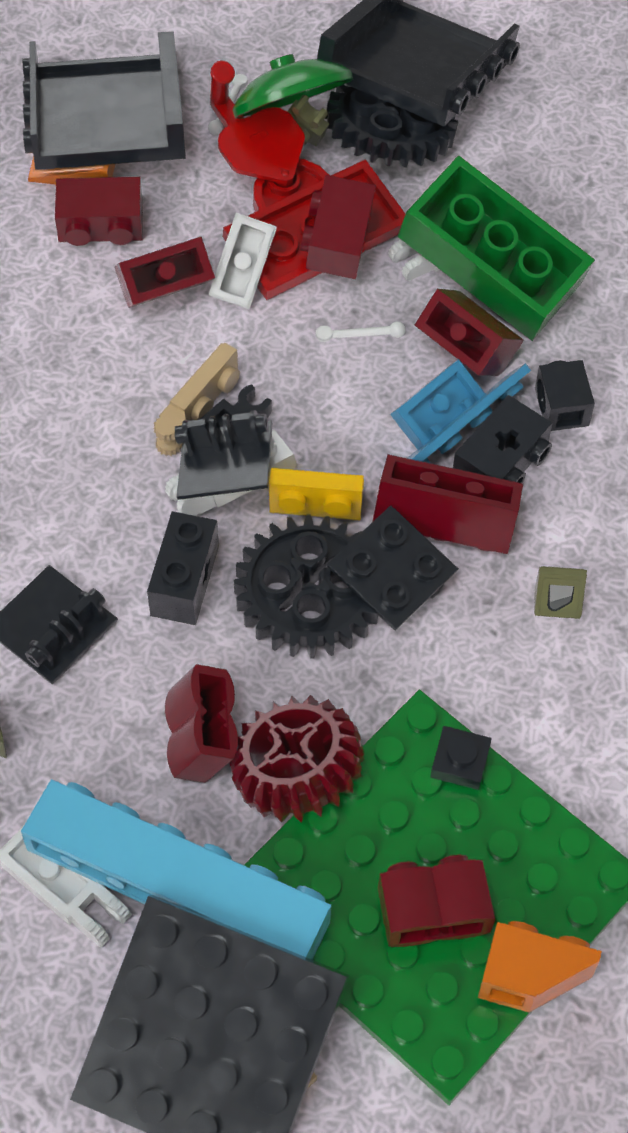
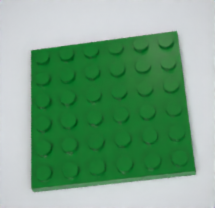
[244,689,628,1106]

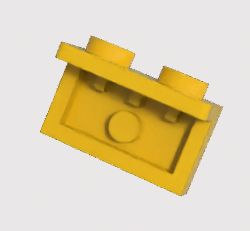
[269,468,364,520]

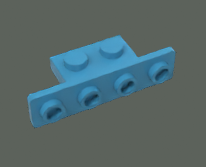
[390,359,531,464]

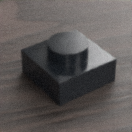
[430,726,492,790]

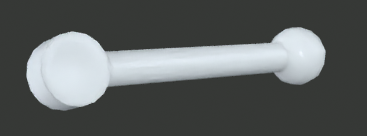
[208,74,248,136]
[316,321,406,342]

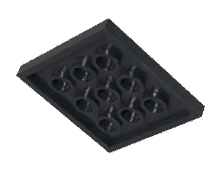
[70,895,350,1133]

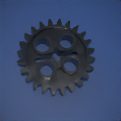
[325,85,458,168]
[234,514,379,659]

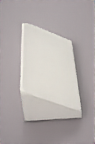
[209,213,277,309]

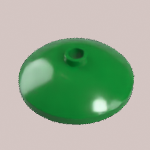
[232,54,353,119]

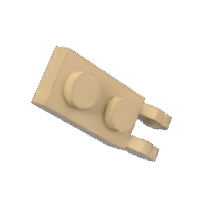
[154,343,240,457]

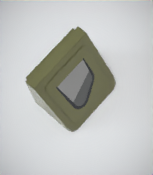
[534,566,587,619]

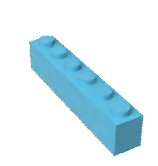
[21,779,331,960]

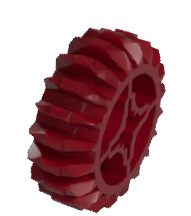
[230,695,364,823]

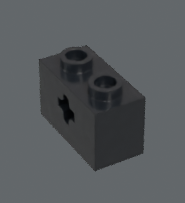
[453,394,552,483]
[147,511,219,626]

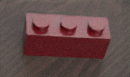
[372,454,523,554]

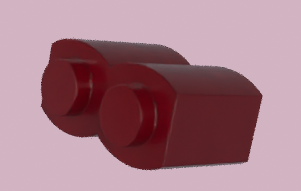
[165,664,238,783]
[378,855,495,947]

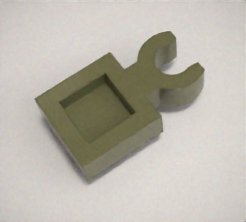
[287,95,329,146]

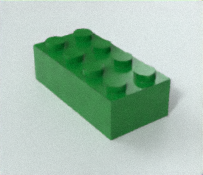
[398,155,595,341]

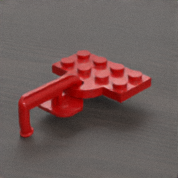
[210,60,405,301]

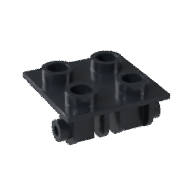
[175,410,273,500]
[327,505,459,631]
[0,565,118,685]

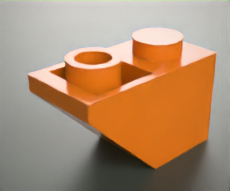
[478,921,602,1012]

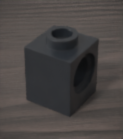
[535,360,595,431]

